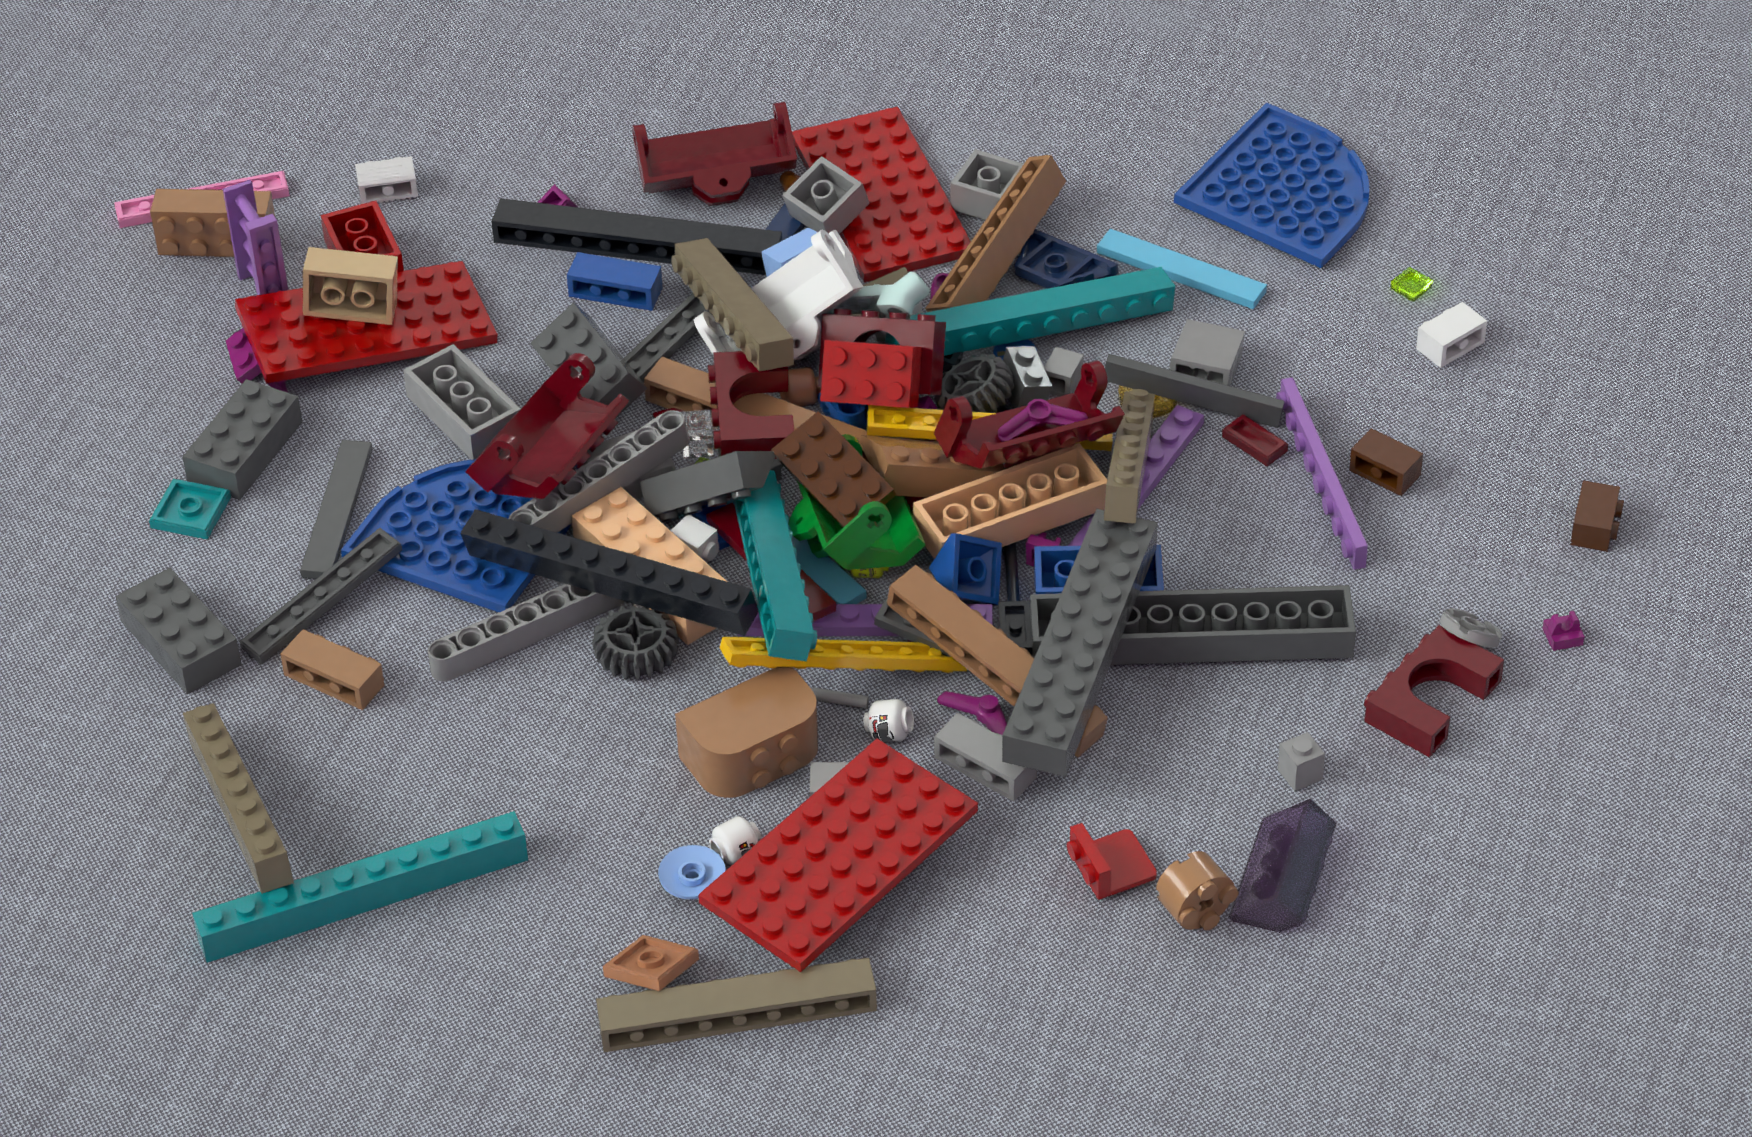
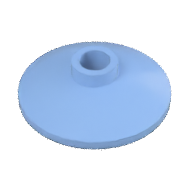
[658,845,726,899]

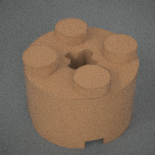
[1156,851,1239,931]

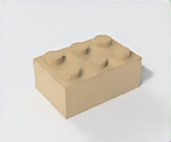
[303,247,398,325]

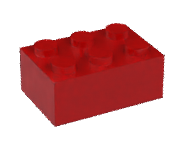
[320,200,404,272]
[820,340,922,408]

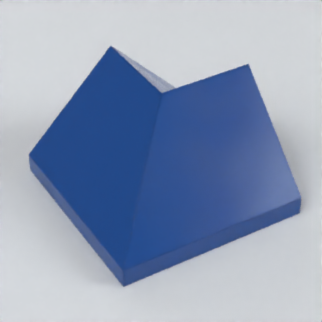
[929,533,1002,606]

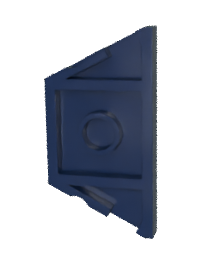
[1014,229,1119,289]

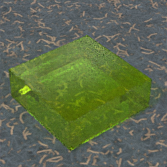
[1390,267,1433,302]

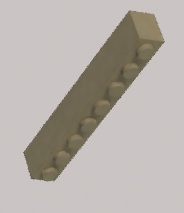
[671,238,794,372]
[1104,389,1155,523]
[183,703,294,894]
[596,958,877,1053]

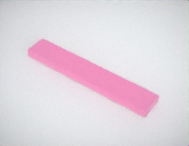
[114,171,290,228]

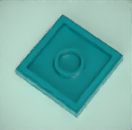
[149,478,231,540]

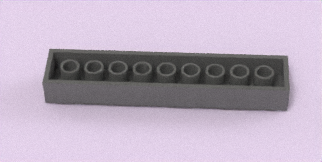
[1002,509,1158,777]
[1030,585,1356,665]

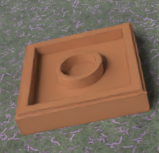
[603,935,699,991]

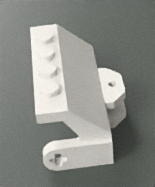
[694,229,863,361]

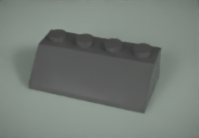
[640,451,775,522]

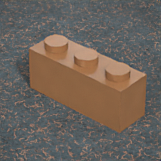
[280,629,385,710]

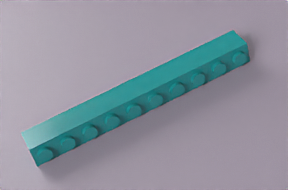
[885,267,1175,356]
[733,470,817,662]
[192,811,528,963]

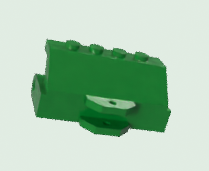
[788,434,926,570]

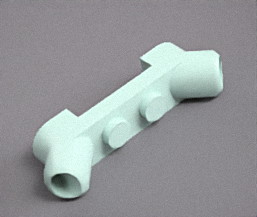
[827,272,929,320]

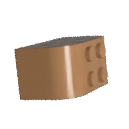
[675,666,819,798]

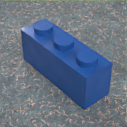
[567,252,663,311]

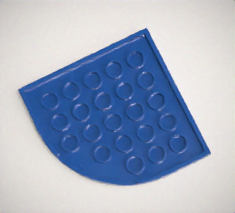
[1174,102,1370,268]
[341,459,572,612]

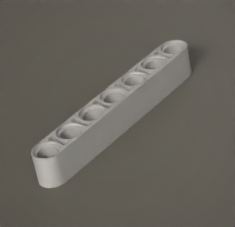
[509,410,689,533]
[428,584,625,681]

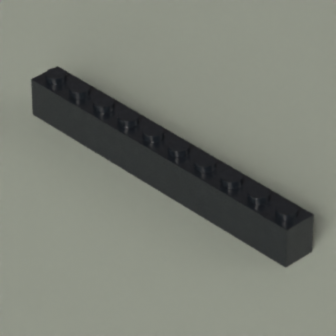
[491,198,782,275]
[460,509,758,636]

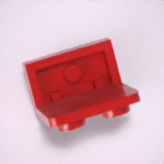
[1066,823,1157,900]

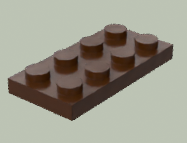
[771,411,896,528]

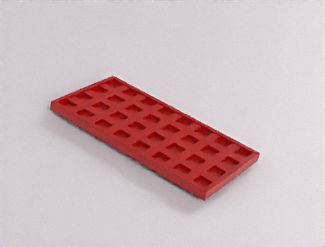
[792,106,971,283]
[235,261,498,384]
[698,739,978,972]

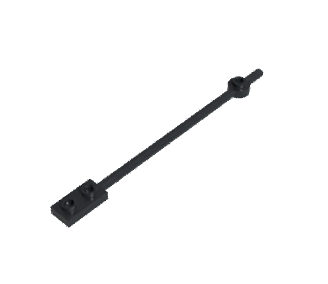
[992,399,1032,655]

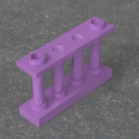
[223,180,288,295]

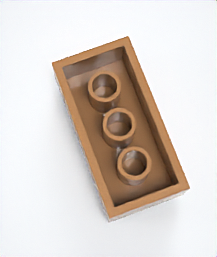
[150,189,275,257]

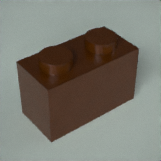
[1349,428,1423,496]
[1570,480,1624,552]

